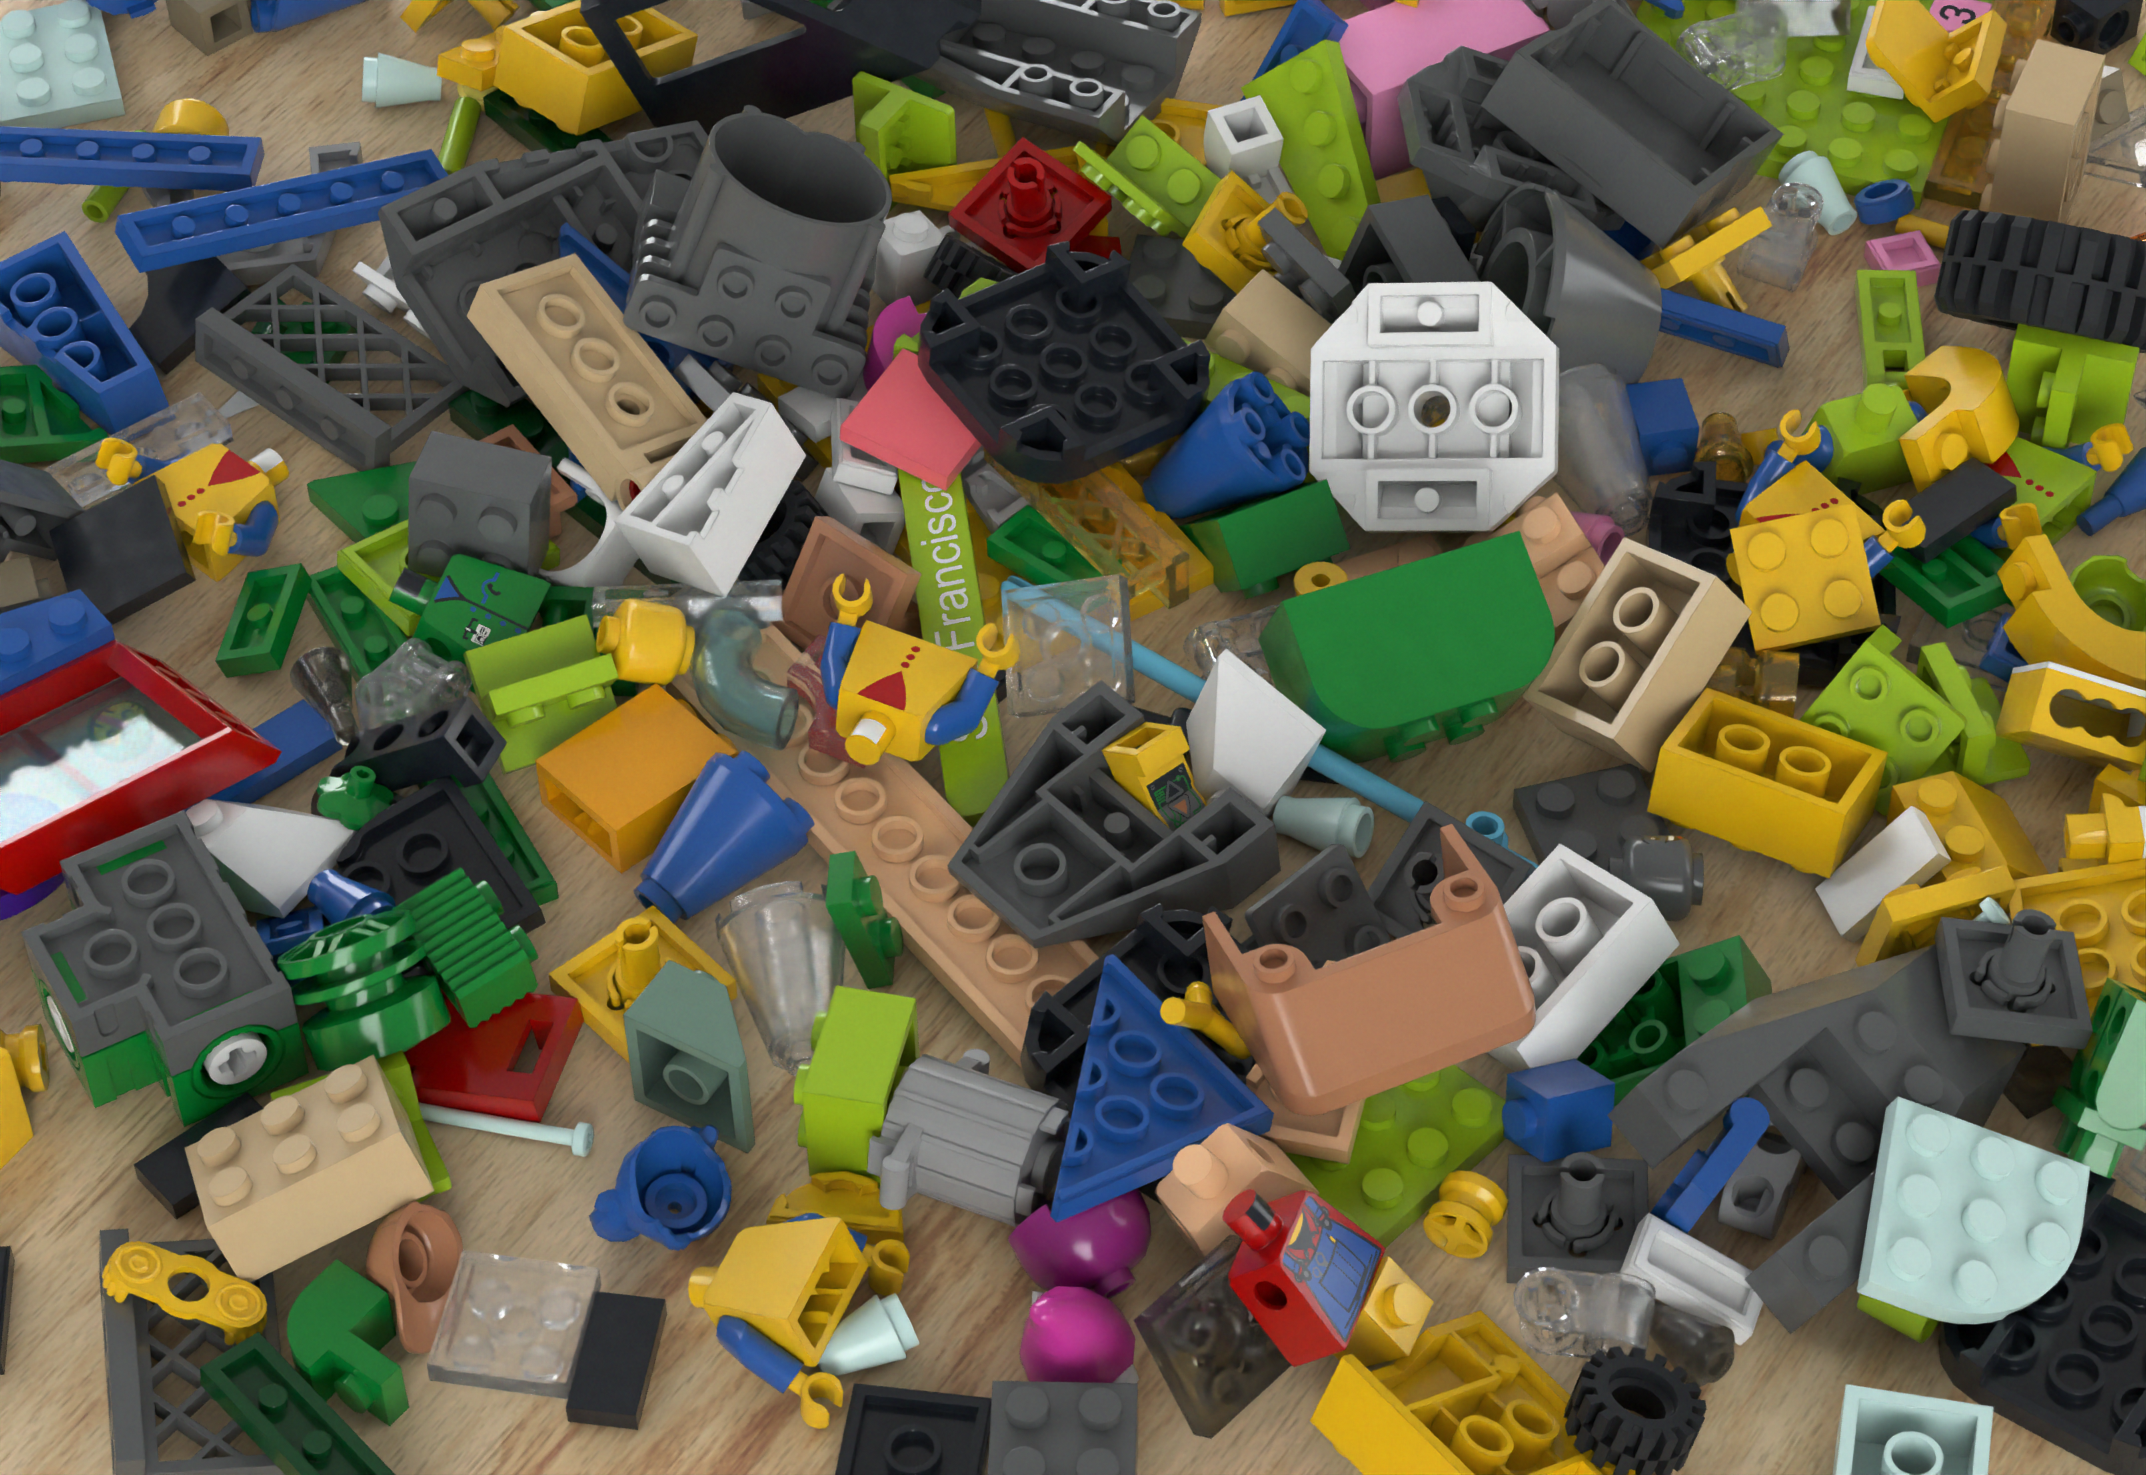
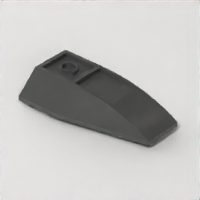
[827,0,1202,147]

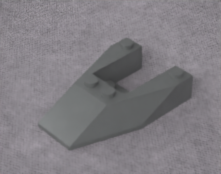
[1607,944,2026,1334]

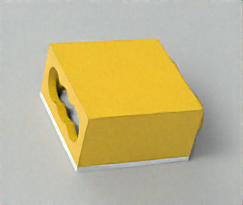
[1995,661,2146,771]

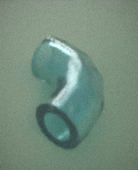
[689,609,799,751]

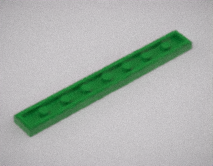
[306,566,559,906]

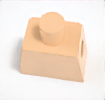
[1155,1123,1319,1267]

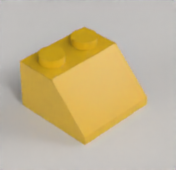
[1886,771,2049,914]

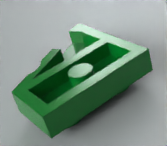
[0,364,108,464]
[307,461,417,543]

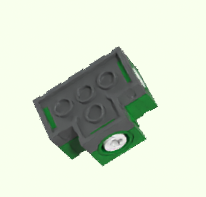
[21,810,309,1127]

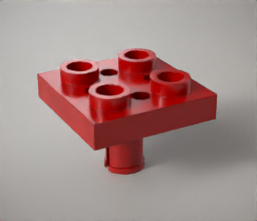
[948,137,1112,274]

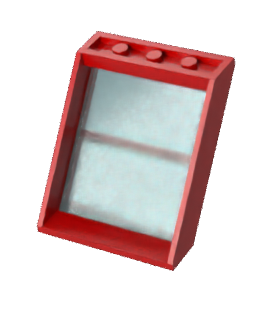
[0,640,282,895]

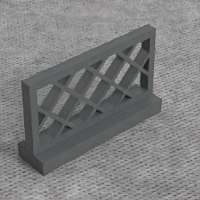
[195,264,470,471]
[99,1229,285,1475]

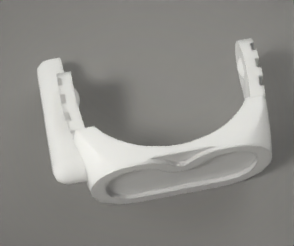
[536,458,640,588]

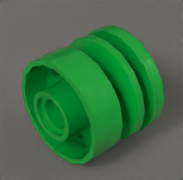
[277,909,451,1071]

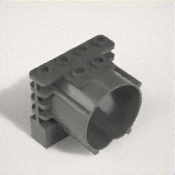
[623,105,892,399]

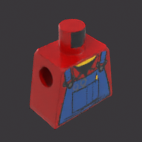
[1222,1189,1386,1367]

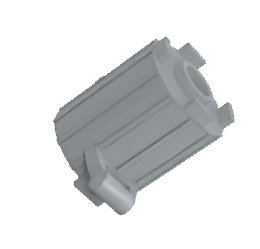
[867,1049,1071,1227]

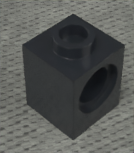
[2050,0,2143,55]

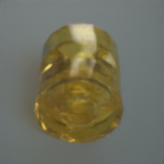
[1704,646,1799,718]

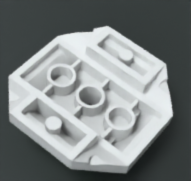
[1309,282,1559,533]

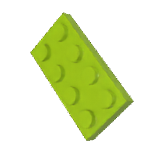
[1285,1064,1506,1248]

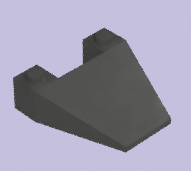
[947,680,1281,948]

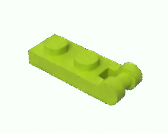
[1854,270,1925,400]

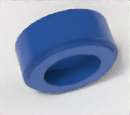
[1854,179,1915,225]

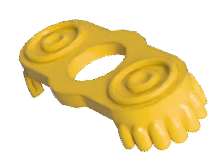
[102,1241,267,1345]

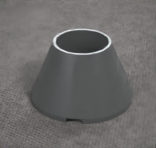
[1473,183,1662,408]

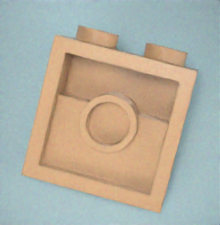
[1463,492,1605,646]

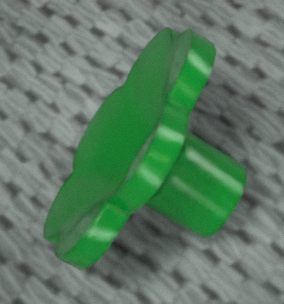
[317,766,393,831]

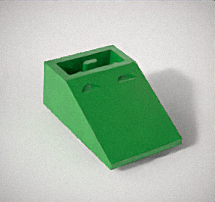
[1576,935,1772,1106]

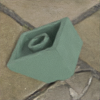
[623,960,755,1154]

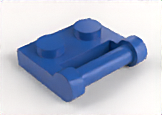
[1650,1097,1770,1234]

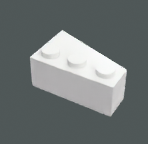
[614,392,806,598]

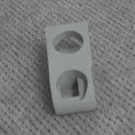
[1718,1121,1808,1240]

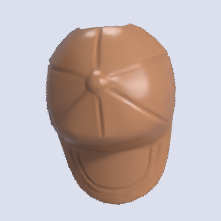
[365,1201,463,1354]

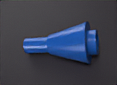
[2076,447,2146,536]

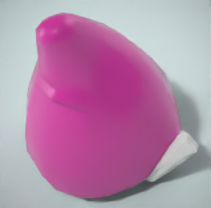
[1019,1286,1139,1383]

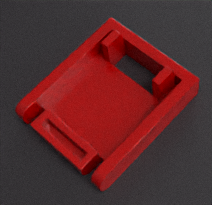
[403,988,584,1123]

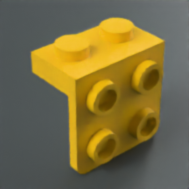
[1865,0,2007,123]

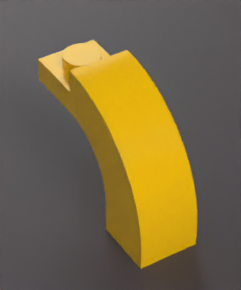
[1898,346,2020,492]
[1997,534,2146,691]

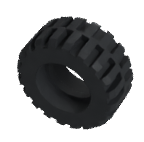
[1934,210,2146,353]

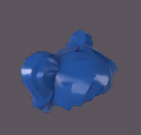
[589,1124,732,1251]

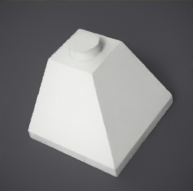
[1186,649,1326,819]
[186,799,358,918]

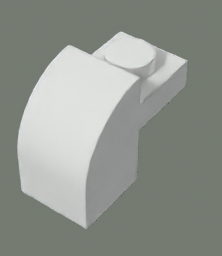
[1204,95,1292,204]

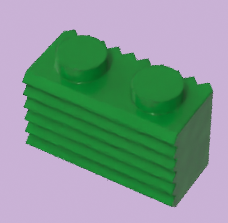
[392,867,538,1028]

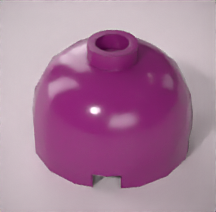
[1008,1188,1151,1300]

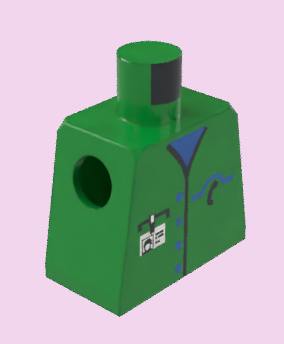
[389,554,551,694]

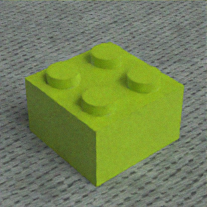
[793,985,920,1188]

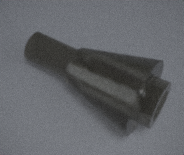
[290,647,360,746]
[1618,1285,1735,1387]

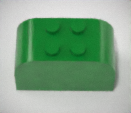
[1258,531,1555,763]

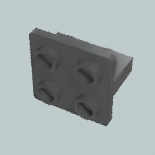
[1241,844,1391,970]

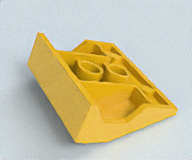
[1310,1310,1636,1475]

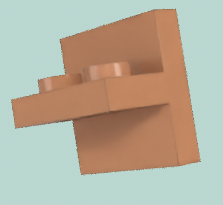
[772,516,923,656]

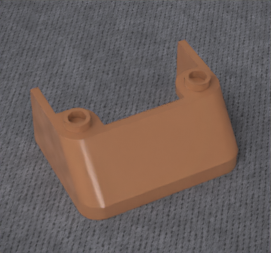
[1202,824,1536,1116]

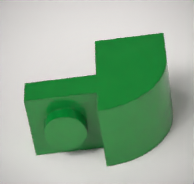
[287,1259,409,1426]

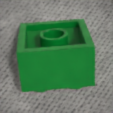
[1178,479,1351,599]

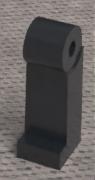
[329,696,507,792]

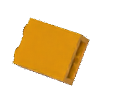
[535,683,739,874]

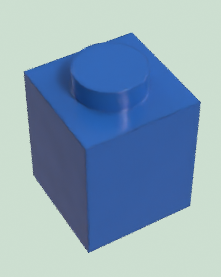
[1619,378,1699,478]
[1502,1059,1615,1162]

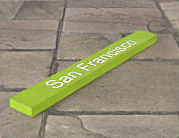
[897,468,1010,827]

